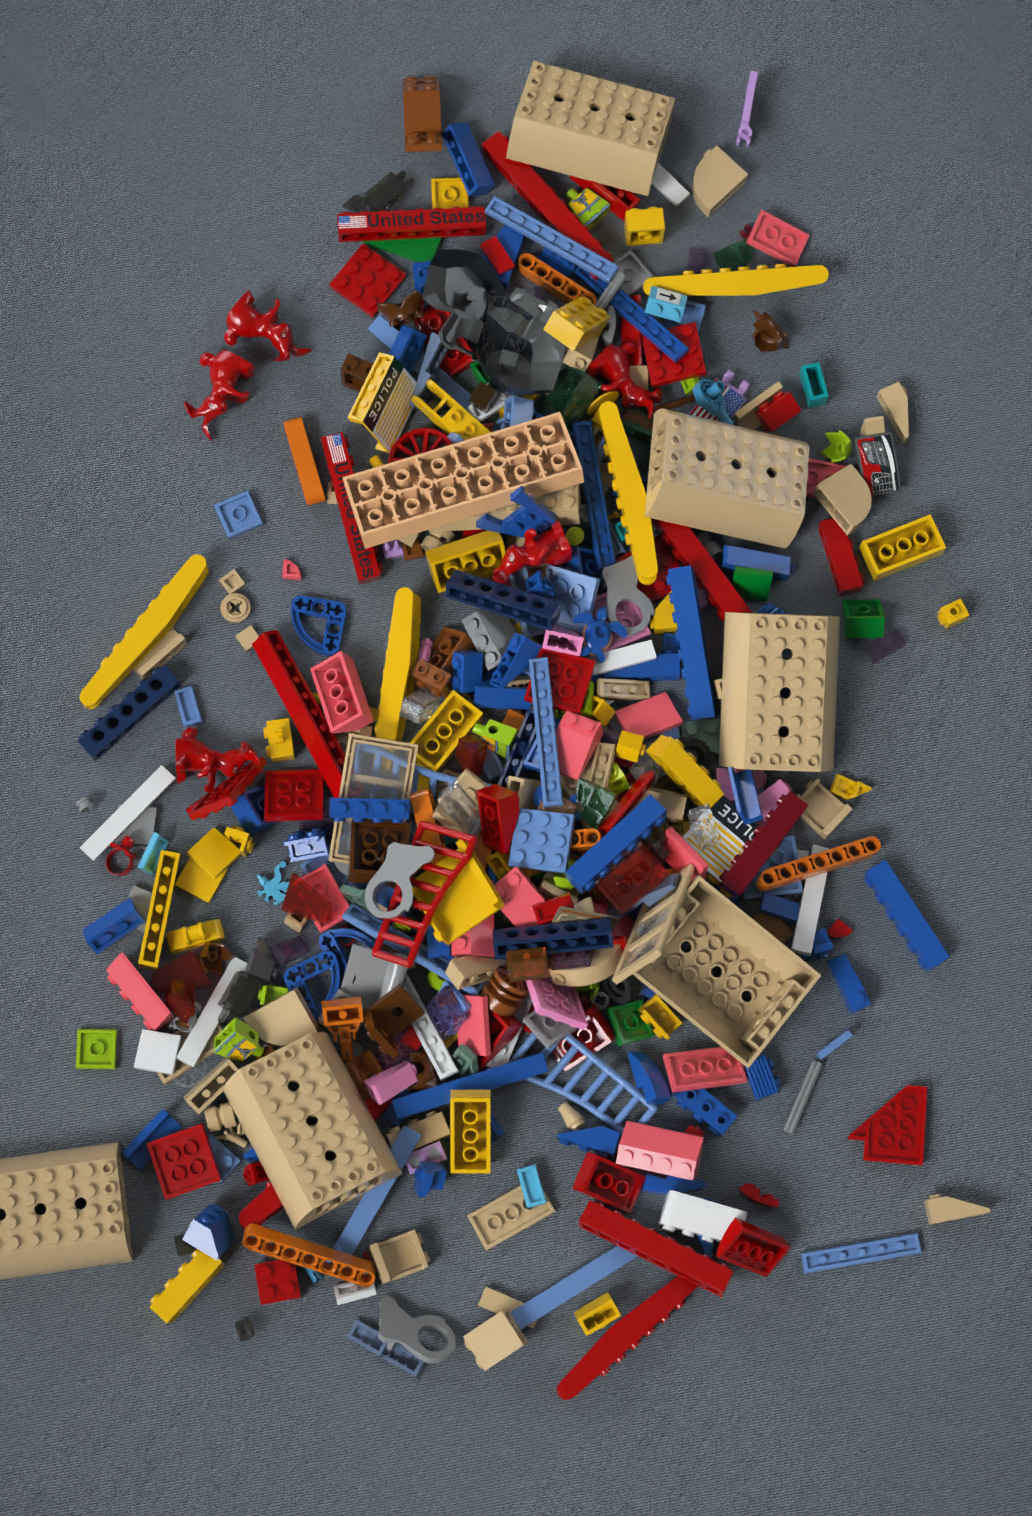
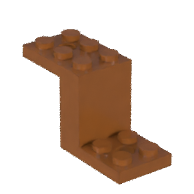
[403,75,442,152]

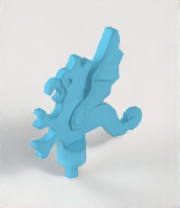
[257,861,299,905]

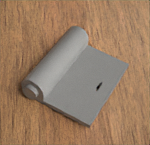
[341,944,408,1014]

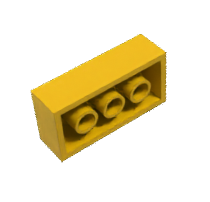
[543,296,611,351]
[859,514,946,581]
[425,530,506,593]
[405,690,483,772]
[646,735,724,810]
[450,1090,491,1173]
[149,1249,225,1325]

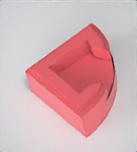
[282,559,302,580]

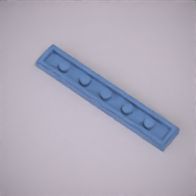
[801,1233,922,1274]

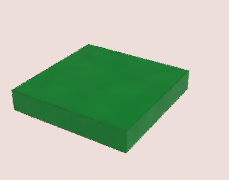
[732,566,773,602]
[606,999,655,1046]

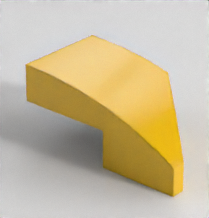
[829,774,872,800]

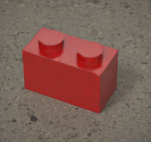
[754,391,801,432]

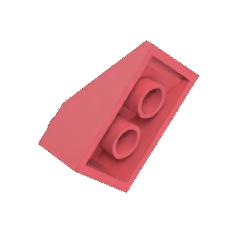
[556,710,603,781]
[494,867,547,927]

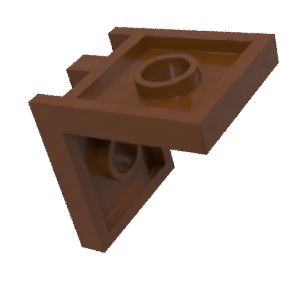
[363,984,425,1059]

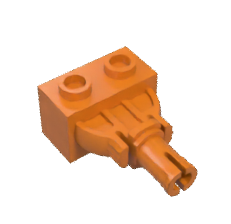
[321,997,364,1060]

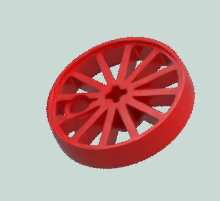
[388,428,453,463]

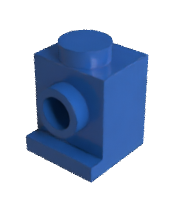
[525,571,555,600]

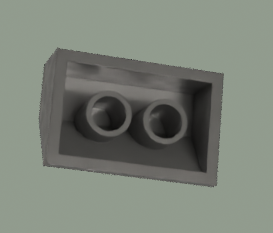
[461,609,517,671]

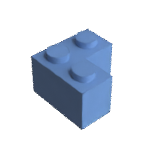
[493,396,534,432]

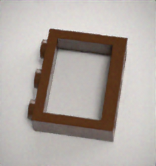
[340,353,373,393]

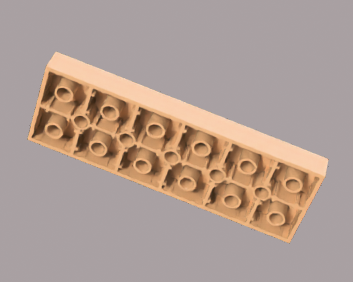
[342,412,584,549]

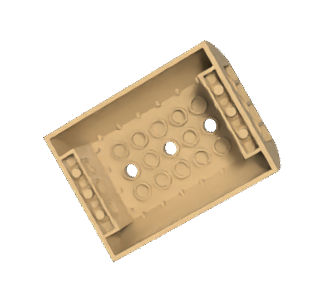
[506,61,676,196]
[644,408,810,549]
[719,612,840,772]
[629,876,821,1068]
[223,1032,402,1229]
[0,1142,133,1280]

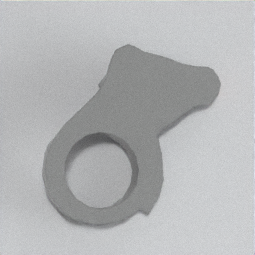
[601,555,655,637]
[365,842,435,919]
[378,1295,456,1363]

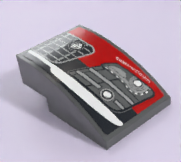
[854,431,901,496]

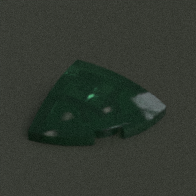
[713,238,752,271]
[576,778,618,830]

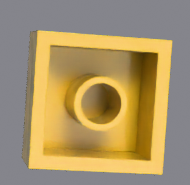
[624,207,665,246]

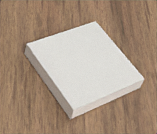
[134,1029,182,1075]

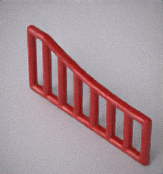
[371,820,478,968]

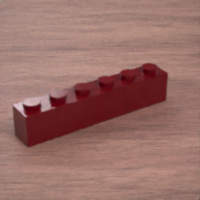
[718,791,808,899]

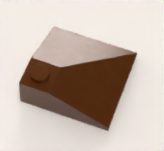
[348,819,410,883]

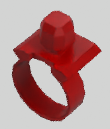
[106,836,138,876]

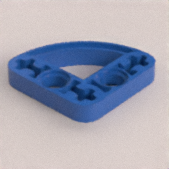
[291,596,346,657]
[319,928,384,985]
[284,951,341,1019]

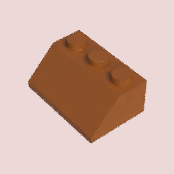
[429,627,477,690]

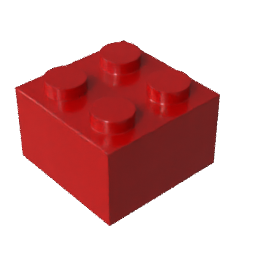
[254,1260,302,1306]

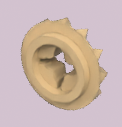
[220,593,251,623]

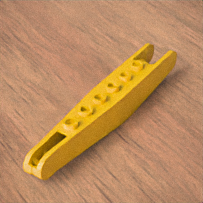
[643,264,829,296]
[411,379,491,440]
[599,401,658,585]
[79,554,209,709]
[372,587,421,778]

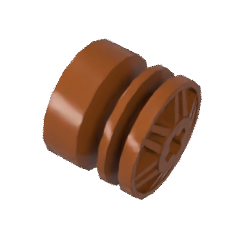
[479,965,529,1017]

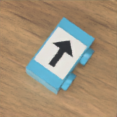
[645,286,687,322]

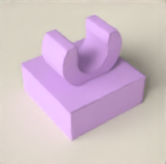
[382,540,404,560]

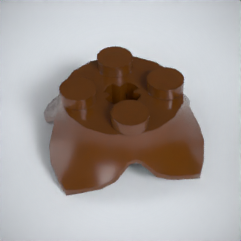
[377,290,425,327]

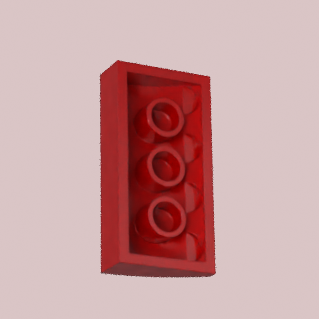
[414,305,476,378]
[716,1217,791,1277]

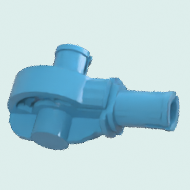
[693,379,734,424]

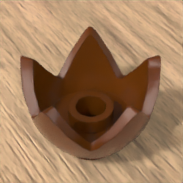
[199,942,235,976]

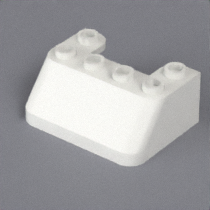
[658,1190,747,1243]

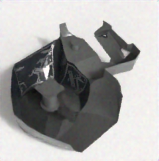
[422,249,509,363]
[475,287,566,395]

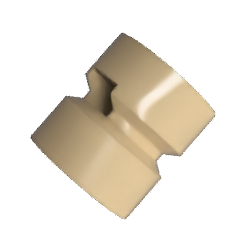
[421,531,455,551]
[204,1102,237,1132]

